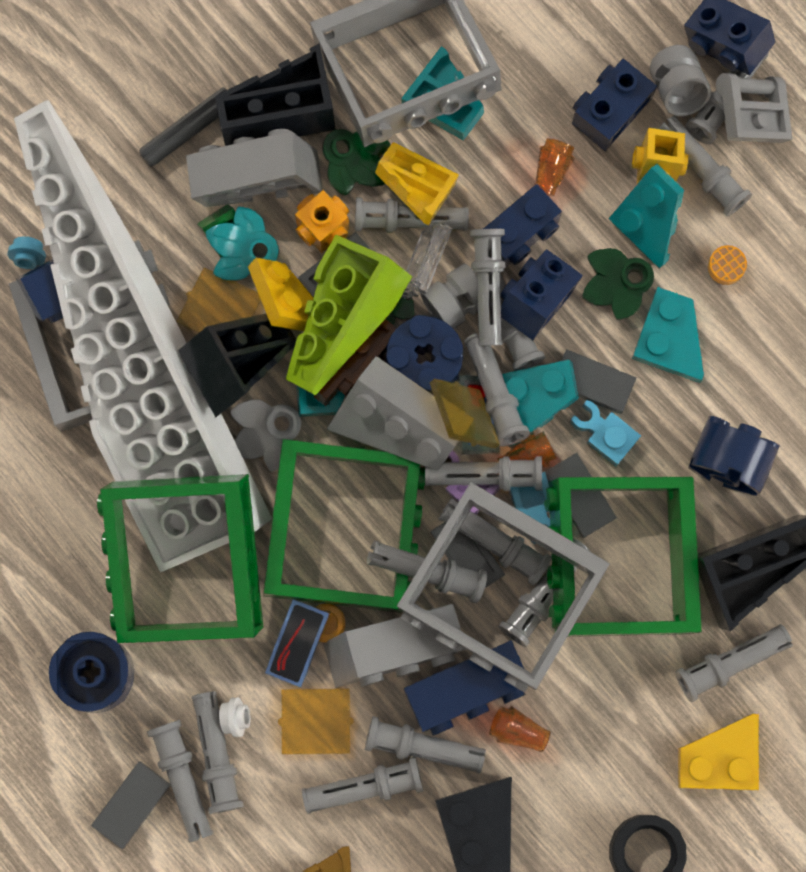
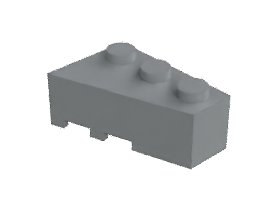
[186,129,323,207]
[327,356,471,471]
[323,604,465,688]

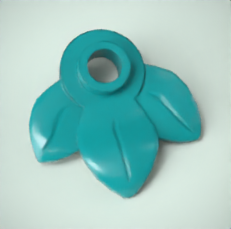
[206,206,279,281]

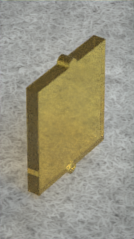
[176,267,261,333]
[430,378,500,449]
[278,689,354,754]

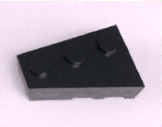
[215,43,336,146]
[178,313,296,417]
[698,515,806,631]
[435,777,512,872]

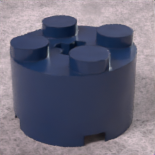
[386,315,463,397]
[688,416,780,496]
[49,632,134,713]

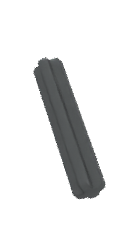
[139,87,227,167]

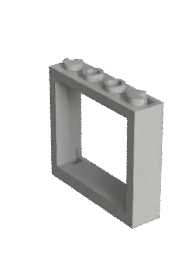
[310,0,502,147]
[9,240,170,432]
[397,482,610,693]

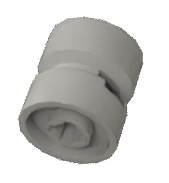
[650,45,711,116]
[420,263,490,329]

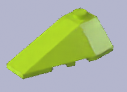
[286,235,413,395]

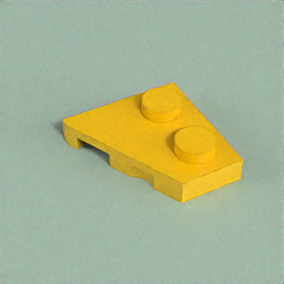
[375,142,459,226]
[248,257,313,331]
[678,714,759,790]

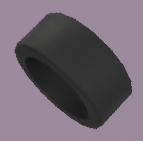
[609,815,687,872]

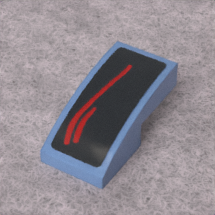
[265,599,330,687]

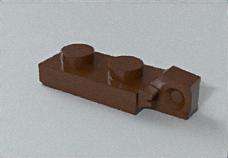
[314,319,397,407]

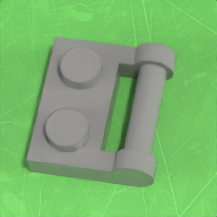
[716,73,792,143]

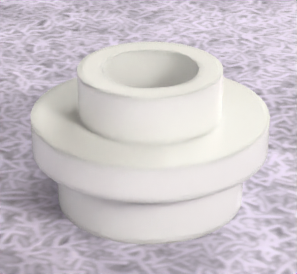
[219,697,251,737]

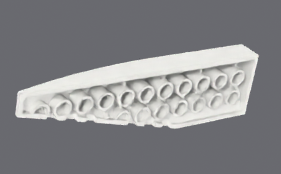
[14,100,272,573]

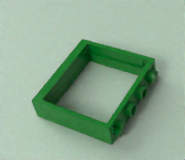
[263,439,425,613]
[97,474,264,643]
[544,477,702,637]

